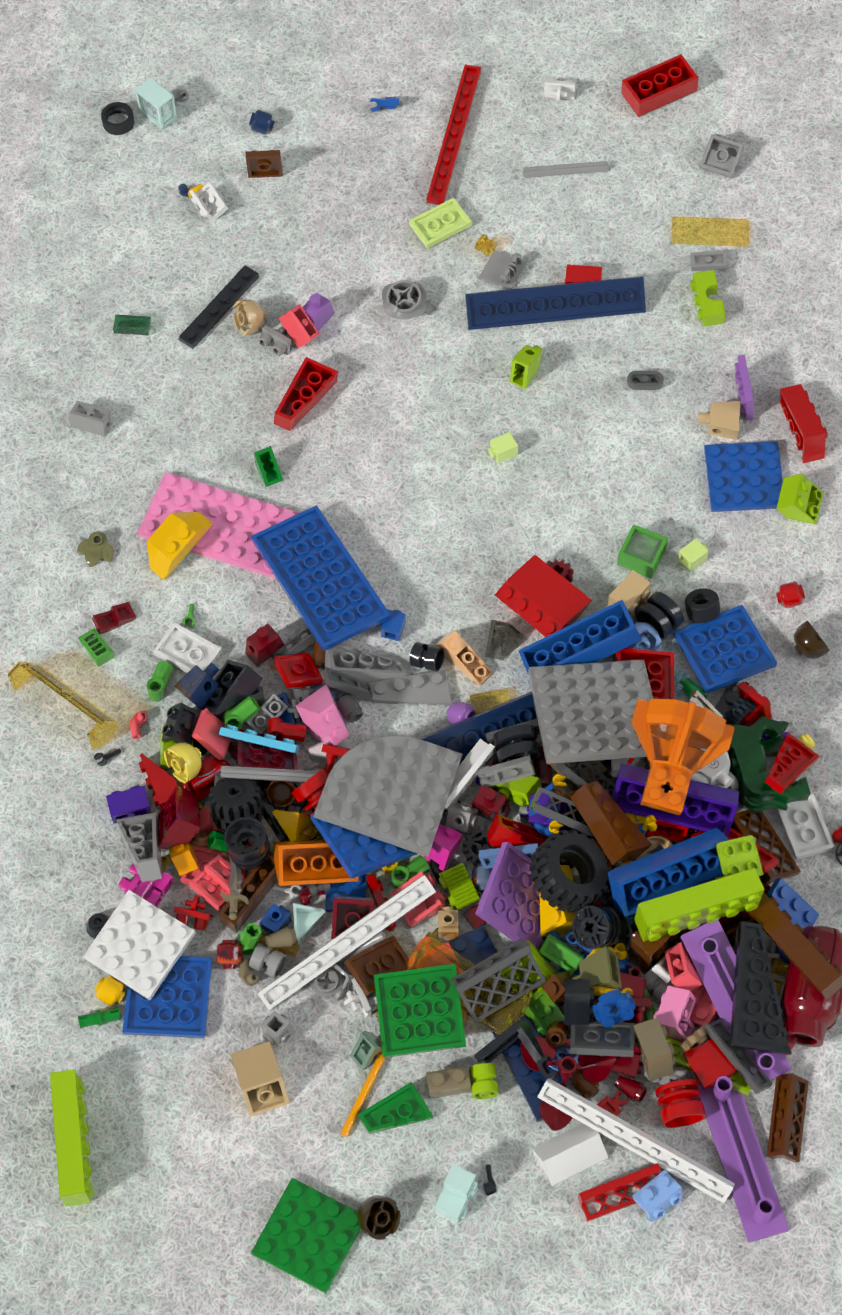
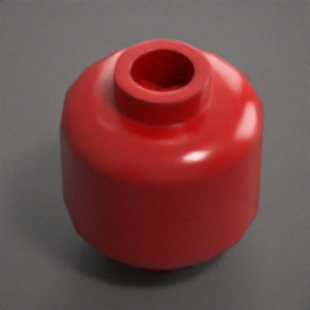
[776,581,805,608]

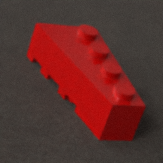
[274,357,339,431]
[779,384,828,464]

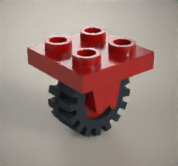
[724,681,772,727]

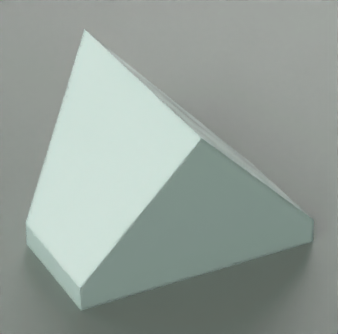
[293,903,327,946]

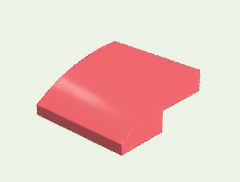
[189,855,246,911]

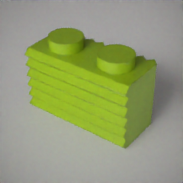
[438,863,480,910]

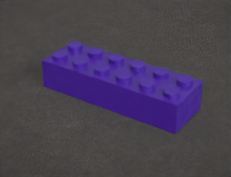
[611,763,739,837]

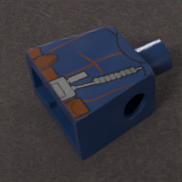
[174,662,220,710]

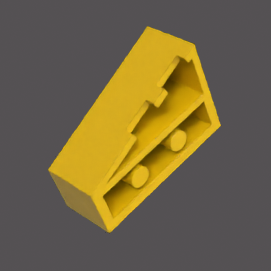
[539,865,578,937]

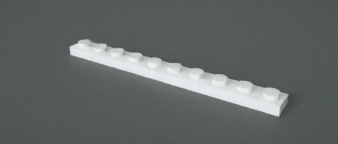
[257,874,436,1010]
[538,1078,735,1203]

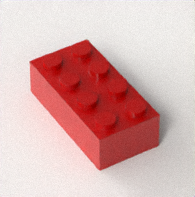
[621,54,699,117]

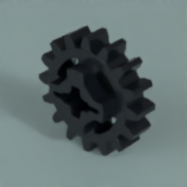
[463,825,496,866]

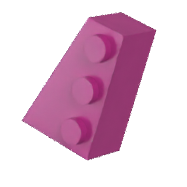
[424,824,463,871]

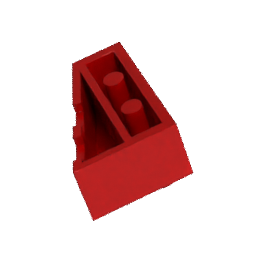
[487,814,550,848]

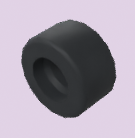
[685,588,721,623]

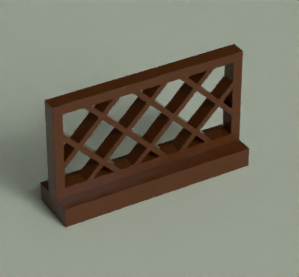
[731,810,801,885]

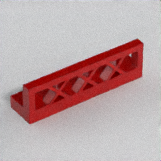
[578,1163,661,1222]

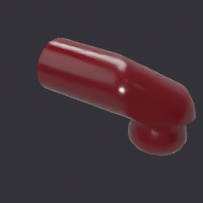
[299,886,326,905]

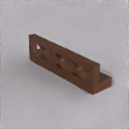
[767,1073,809,1163]

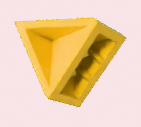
[272,810,314,841]

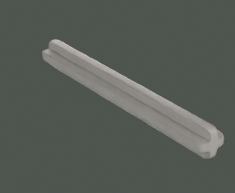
[523,161,609,178]
[221,766,318,782]

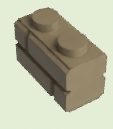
[426,1066,471,1099]

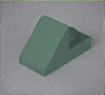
[350,1031,382,1070]

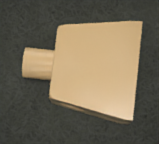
[698,401,740,440]

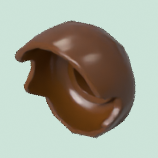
[266,780,296,807]

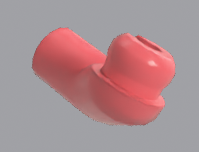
[129,711,148,739]

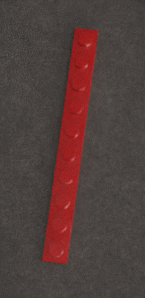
[426,64,481,205]

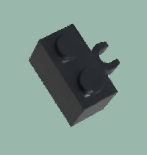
[564,979,594,1025]

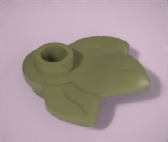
[77,531,114,567]

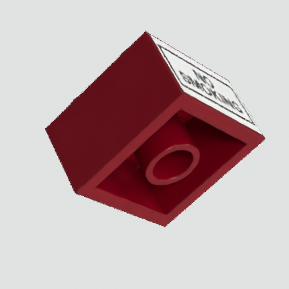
[331,896,375,939]

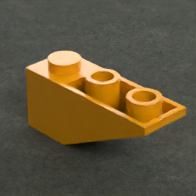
[169,841,198,876]

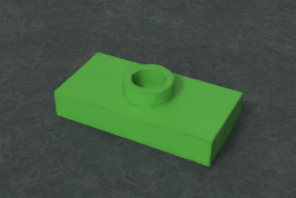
[539,934,584,974]

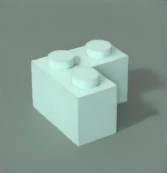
[434,1164,478,1223]

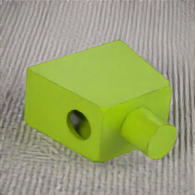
[509,345,543,389]

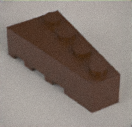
[570,781,652,865]

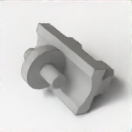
[259,325,292,357]

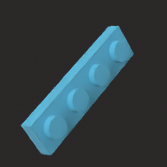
[219,725,299,754]

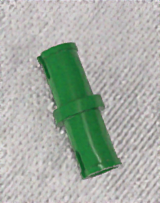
[78,1007,121,1029]

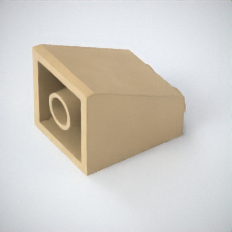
[230,1041,290,1117]

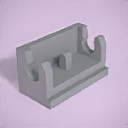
[70,401,111,436]

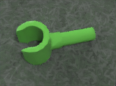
[183,604,195,628]

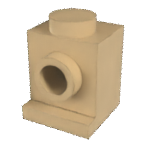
[438,907,459,939]

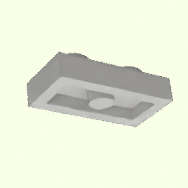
[690,251,728,271]

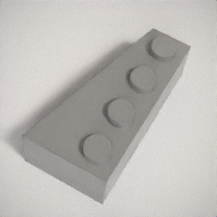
[117,812,162,882]

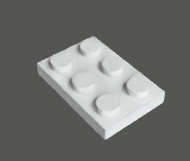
[153,622,222,673]
[776,794,834,860]

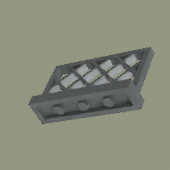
[451,938,547,1023]

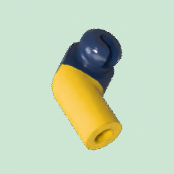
[178,184,204,198]

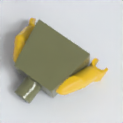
[572,943,633,997]

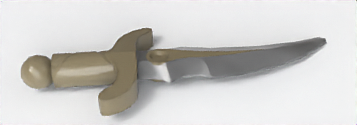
[220,855,249,920]

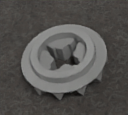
[310,966,343,998]

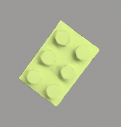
[409,198,472,249]

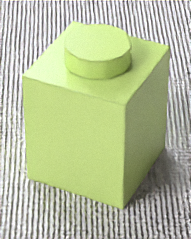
[488,432,518,463]
[678,539,708,572]

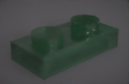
[113,314,151,336]

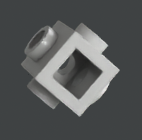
[445,802,479,833]
[261,1010,292,1046]

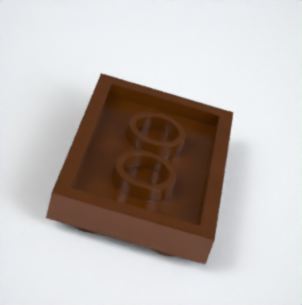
[344,935,416,997]

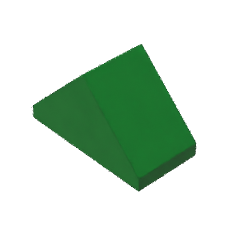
[253,446,283,487]

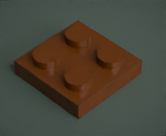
[245,150,283,178]

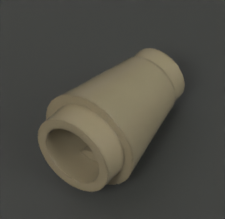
[265,927,297,948]

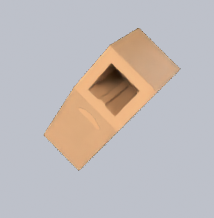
[435,630,493,686]

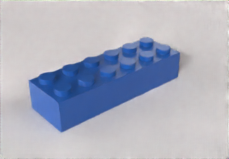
[518,600,642,675]
[608,828,728,917]

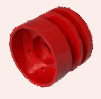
[291,768,329,819]
[655,1079,706,1128]

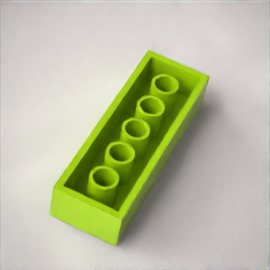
[634,868,764,942]
[50,1069,94,1207]

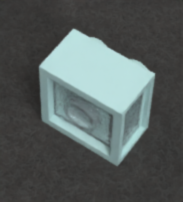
[135,78,177,130]

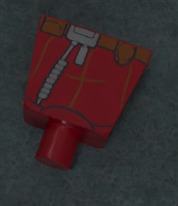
[471,785,511,822]

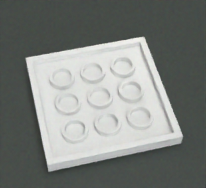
[83,890,196,1000]

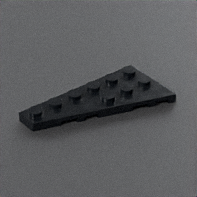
[730,921,792,1055]

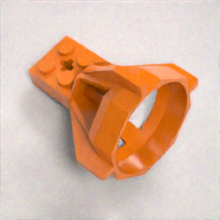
[631,699,734,816]

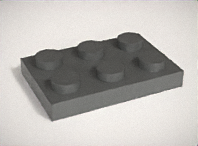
[570,1021,634,1057]

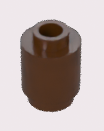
[545,1021,569,1047]
[569,1070,600,1099]

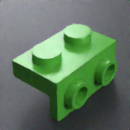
[522,989,564,1036]

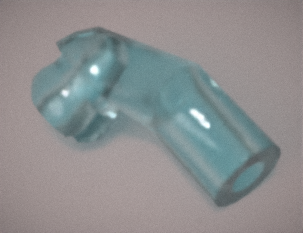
[674,670,687,694]

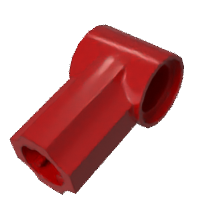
[267,717,306,742]

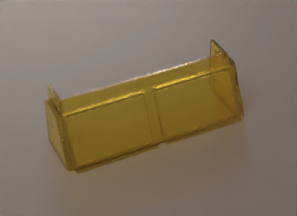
[8,661,119,750]
[406,928,532,1035]

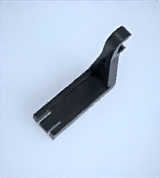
[474,1021,560,1079]

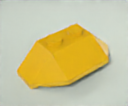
[147,512,213,580]

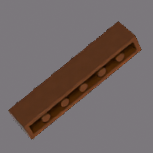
[747,892,842,1000]

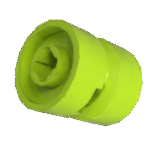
[469,1063,499,1100]

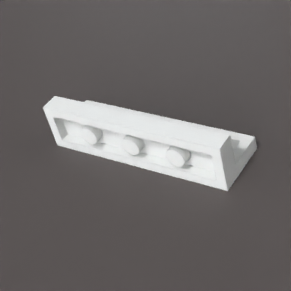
[444,739,496,813]

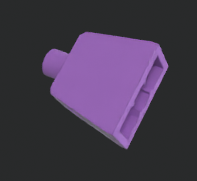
[302,293,335,331]

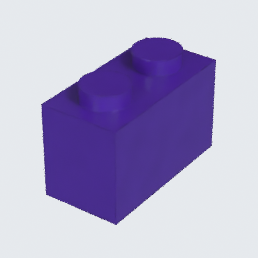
[106,786,152,824]

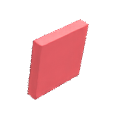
[192,708,232,761]

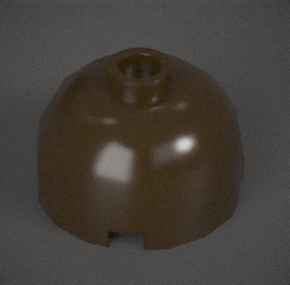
[794,620,830,659]
[357,1195,401,1240]

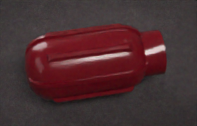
[780,926,842,1047]

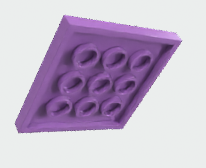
[475,842,542,949]

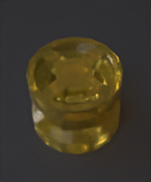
[475,234,497,257]

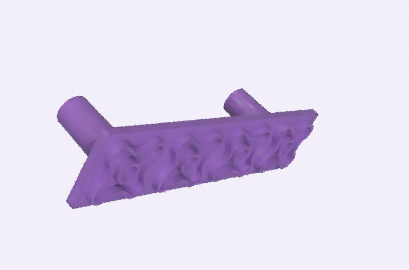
[681,920,791,1080]
[696,1076,789,1243]

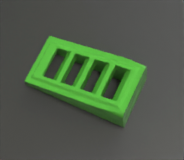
[78,628,114,667]

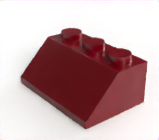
[158,785,201,849]

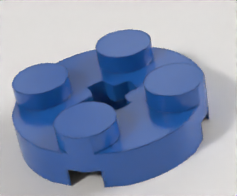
[593,990,635,1028]

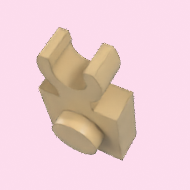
[680,1023,708,1052]

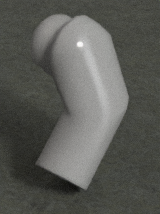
[171,89,189,102]

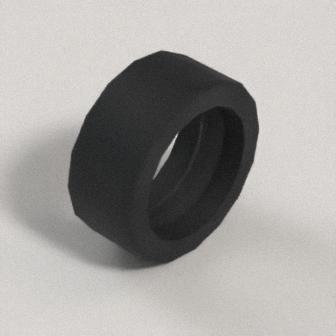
[101,102,134,135]

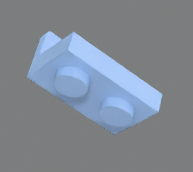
[632,1170,683,1222]

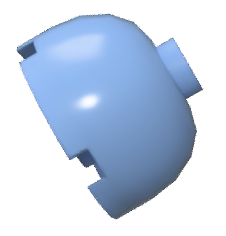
[627,622,661,651]

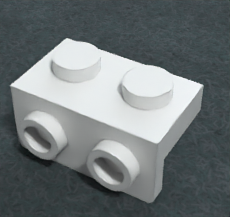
[190,182,229,221]

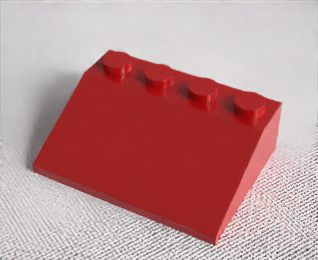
[495,555,592,637]
[613,648,674,699]

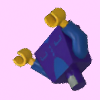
[519,774,567,837]

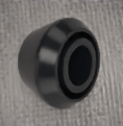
[86,913,110,939]

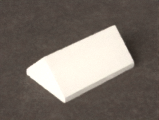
[532,1124,608,1186]

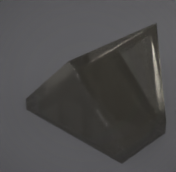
[485,620,528,660]

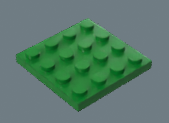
[374,964,466,1058]
[251,1178,361,1294]

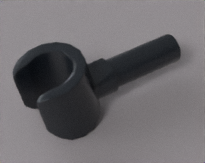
[94,748,122,766]
[483,1164,496,1196]

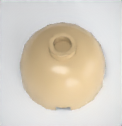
[233,299,266,336]

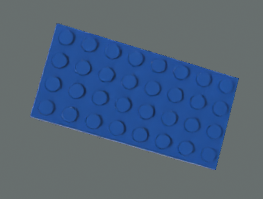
[251,505,391,651]

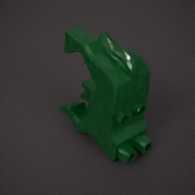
[727,716,811,813]

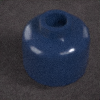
[249,110,275,135]

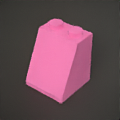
[296,685,350,746]

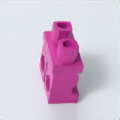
[118,863,174,907]

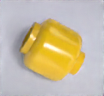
[94,975,125,1006]

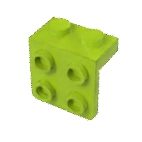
[715,835,763,880]

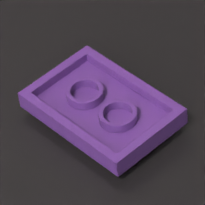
[735,354,754,421]

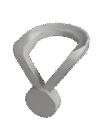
[333,963,354,1001]

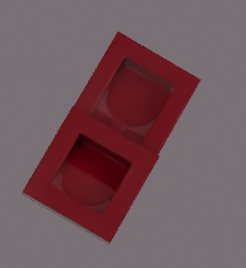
[92,602,136,635]

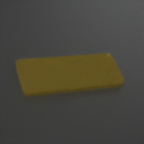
[671,217,749,247]

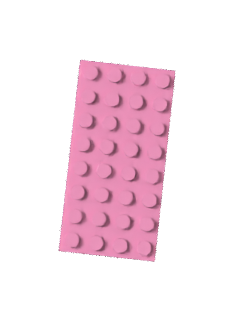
[137,472,299,579]

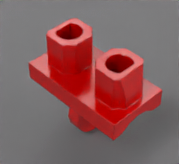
[173,896,213,931]

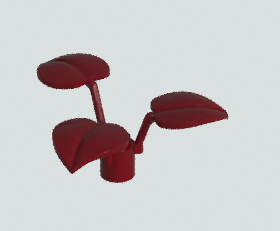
[521,1037,616,1131]

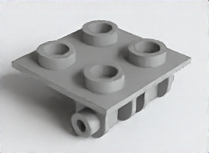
[479,250,526,289]

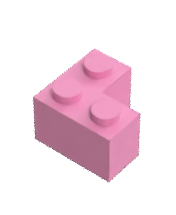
[654,986,696,1043]

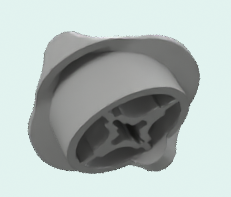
[382,280,427,320]

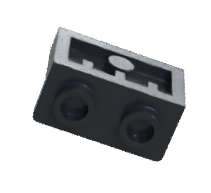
[161,702,200,745]

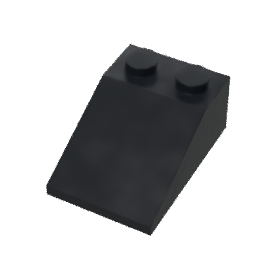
[196,660,263,715]

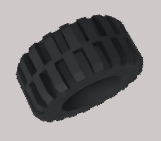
[529,830,610,912]

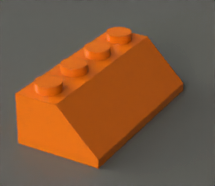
[274,840,359,886]

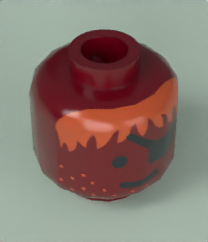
[217,940,243,969]

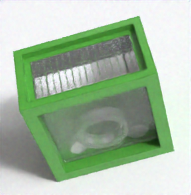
[617,524,668,579]

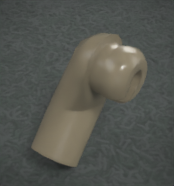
[238,957,258,986]

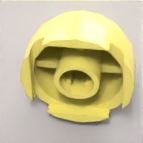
[164,742,202,783]

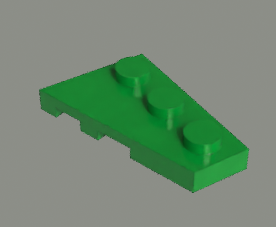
[358,1082,434,1134]

